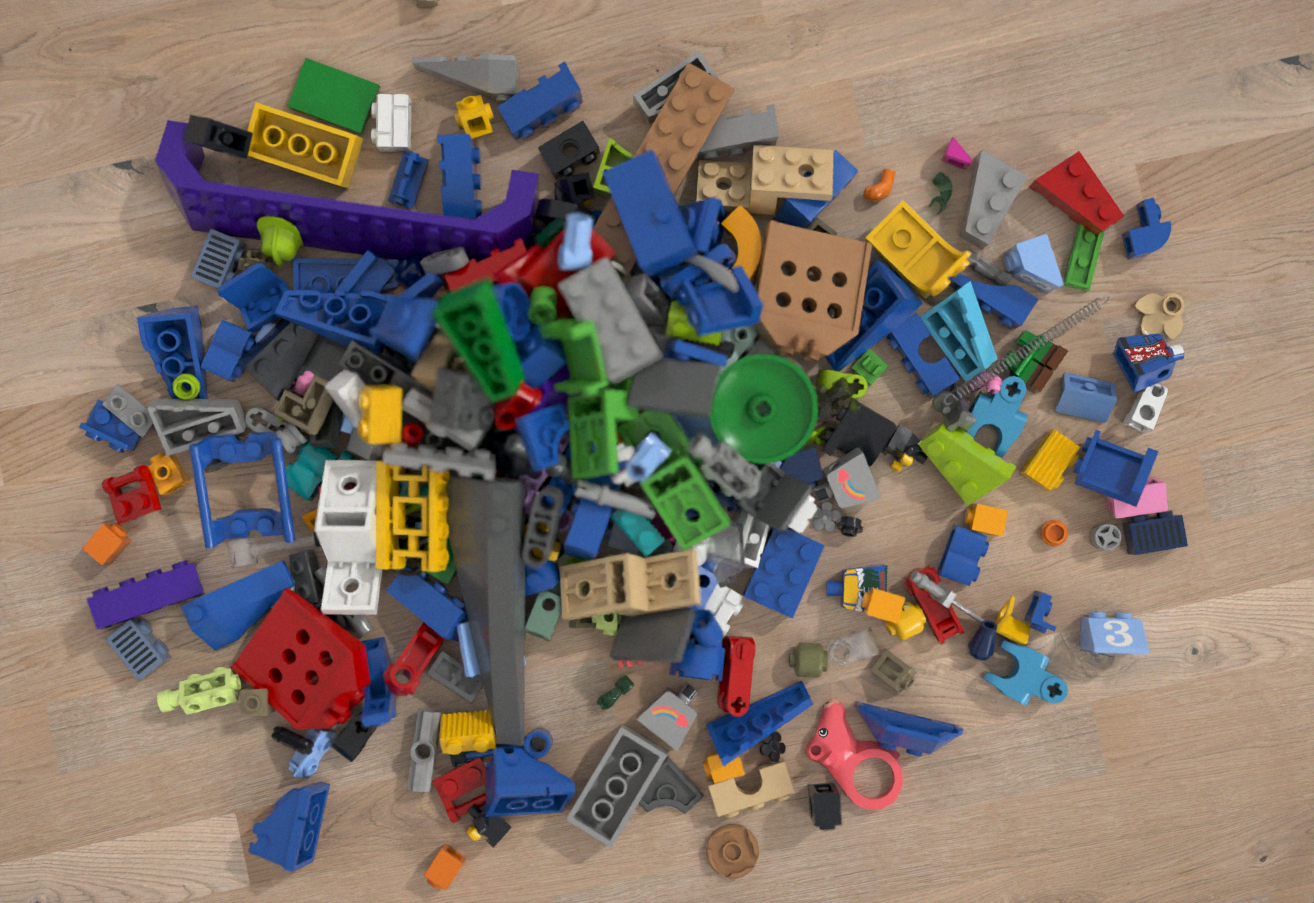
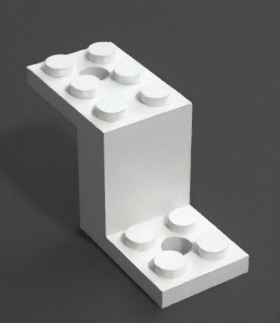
[315,460,382,615]

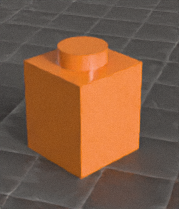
[82,523,132,566]
[424,844,466,891]

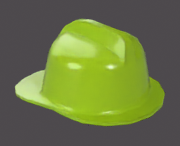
[257,216,304,267]

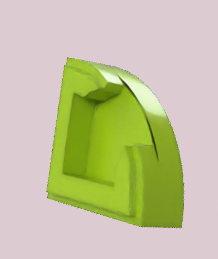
[406,503,422,517]

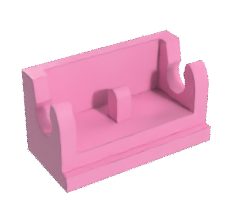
[1107,478,1168,519]

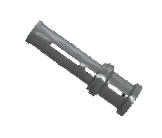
[506,434,578,486]

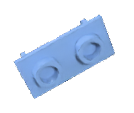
[288,729,336,778]

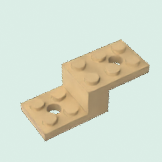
[696,145,833,215]
[560,549,701,621]

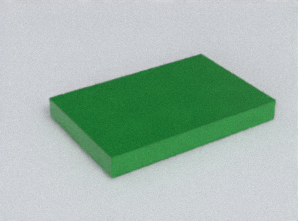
[287,58,380,135]

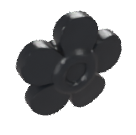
[759,731,786,762]

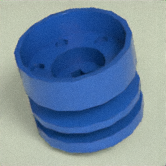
[492,282,531,341]

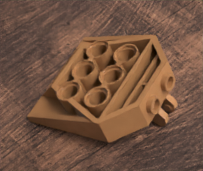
[754,220,872,361]

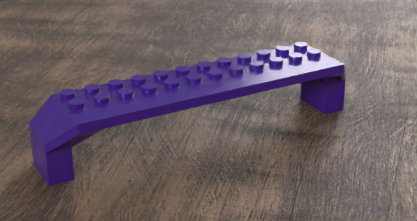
[155,120,539,263]

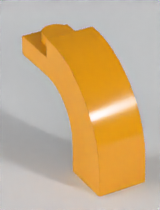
[721,205,764,287]

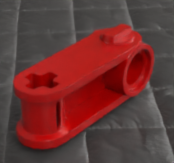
[903,565,964,645]
[383,622,446,697]
[717,636,756,717]

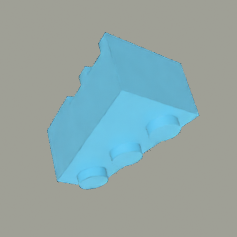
[920,281,998,382]

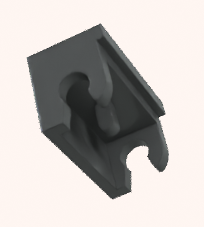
[427,651,484,704]

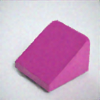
[942,137,972,170]

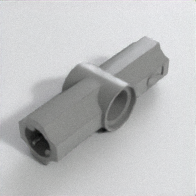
[402,387,484,451]
[407,708,442,792]

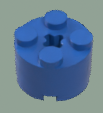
[669,638,725,681]

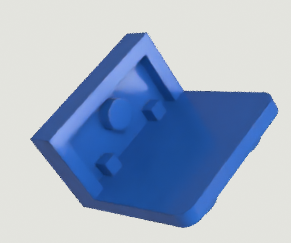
[217,263,290,334]

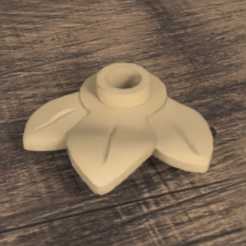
[1135,293,1185,340]

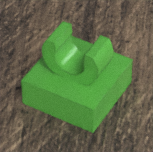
[851,349,888,386]

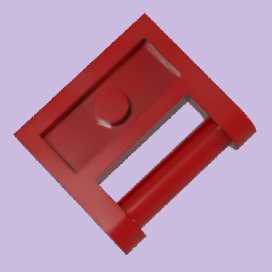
[102,465,162,524]
[432,757,486,823]

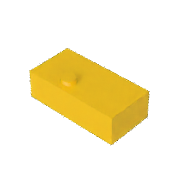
[247,102,364,188]

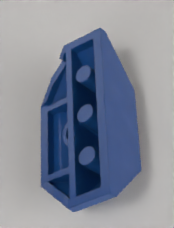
[855,701,963,757]

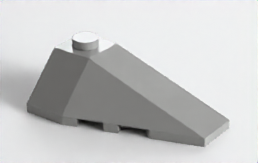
[412,54,520,104]

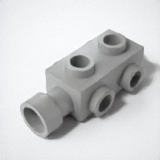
[687,433,761,500]

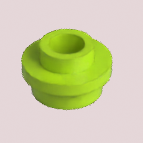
[173,374,200,400]

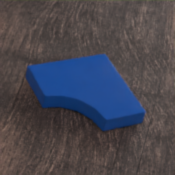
[398,273,445,300]
[516,403,570,472]

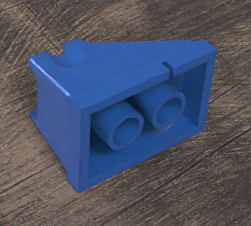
[678,197,727,256]
[370,295,438,364]
[484,748,576,817]
[249,781,330,872]

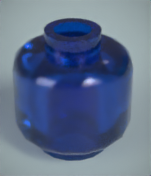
[394,255,426,290]

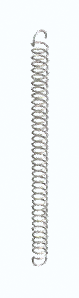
[944,296,1109,405]

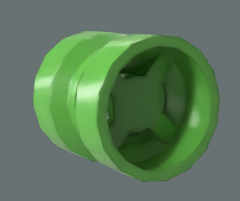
[528,286,558,325]

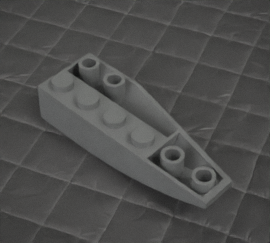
[339,340,496,453]

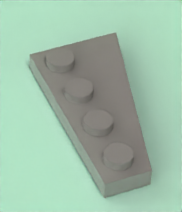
[383,443,495,480]

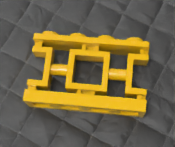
[376,461,449,572]

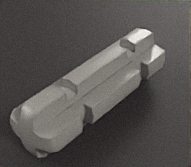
[967,250,1011,286]

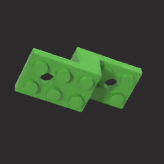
[568,373,639,480]
[616,410,731,551]

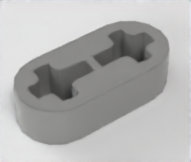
[420,247,469,275]
[245,407,287,433]

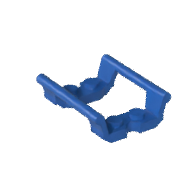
[189,432,296,548]

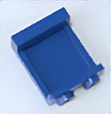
[677,266,764,336]
[1073,430,1159,507]

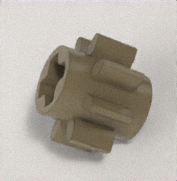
[238,249,273,272]

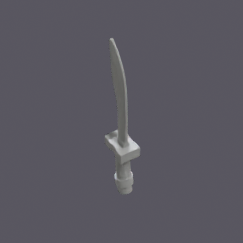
[675,255,738,292]
[910,571,1007,639]

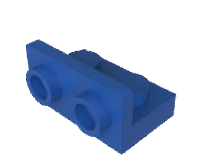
[663,340,728,367]
[79,400,141,453]

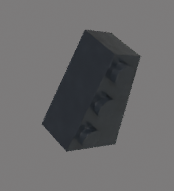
[238,319,319,402]

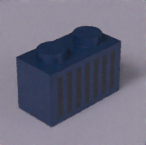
[1122,510,1188,555]

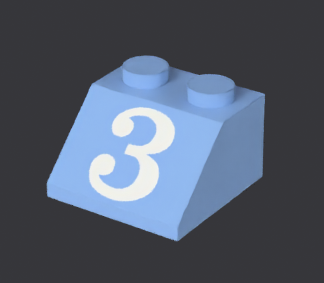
[1003,234,1064,294]
[1080,611,1149,654]

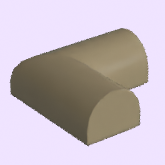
[273,375,334,435]

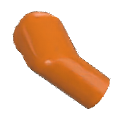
[863,169,895,202]

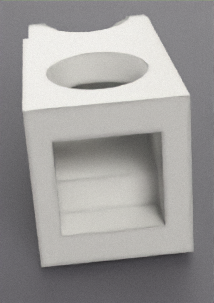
[1123,383,1168,434]

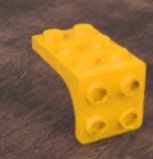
[864,200,971,299]

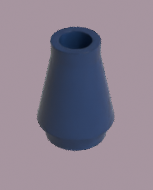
[968,620,997,661]

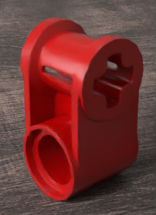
[494,380,542,430]

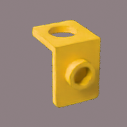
[995,596,1031,646]

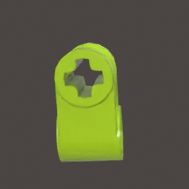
[816,370,868,399]

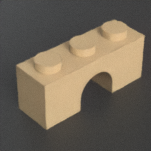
[707,757,794,818]

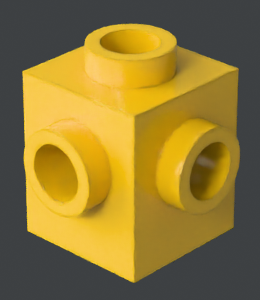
[454,94,494,139]

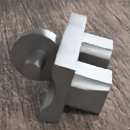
[932,383,976,432]

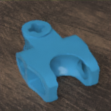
[964,376,1028,458]
[982,639,1068,706]

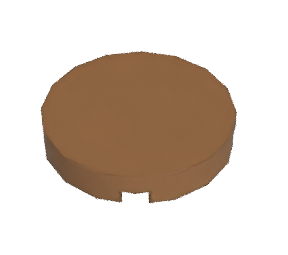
[706,824,759,879]

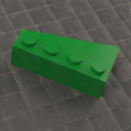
[431,277,525,402]

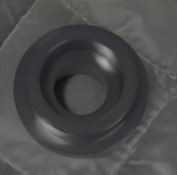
[837,516,863,537]

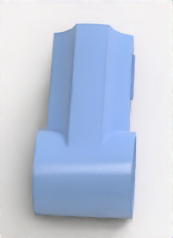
[558,214,592,270]
[626,432,671,482]

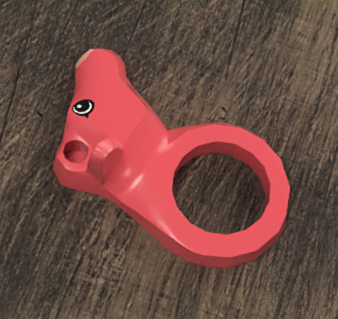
[805,699,903,810]

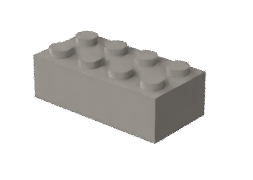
[558,257,664,384]
[566,723,668,848]

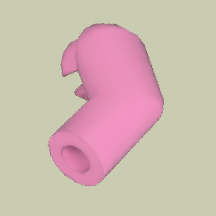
[289,371,314,396]
[968,371,1002,394]

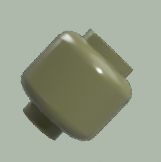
[789,643,828,678]

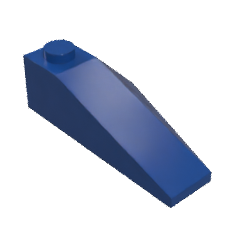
[825,260,923,371]
[275,290,389,354]
[137,306,208,399]

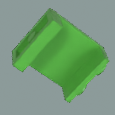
[539,319,609,396]

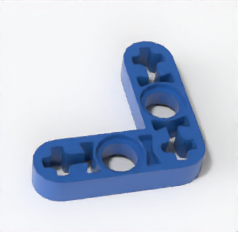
[664,244,736,301]

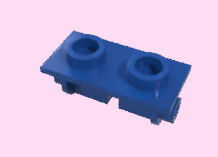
[388,151,429,209]

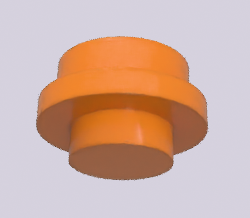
[1041,520,1068,546]

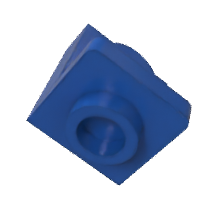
[1024,590,1056,633]

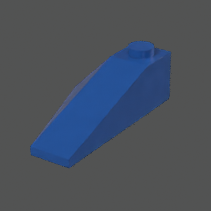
[181,560,295,650]

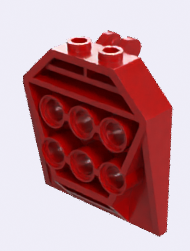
[231,588,371,729]

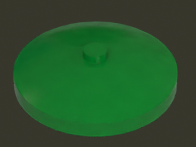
[709,354,818,464]

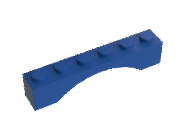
[947,273,1039,329]

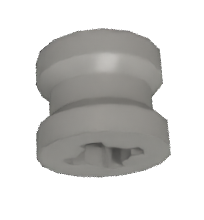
[275,422,308,454]
[1089,524,1122,550]

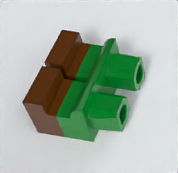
[1003,330,1068,394]

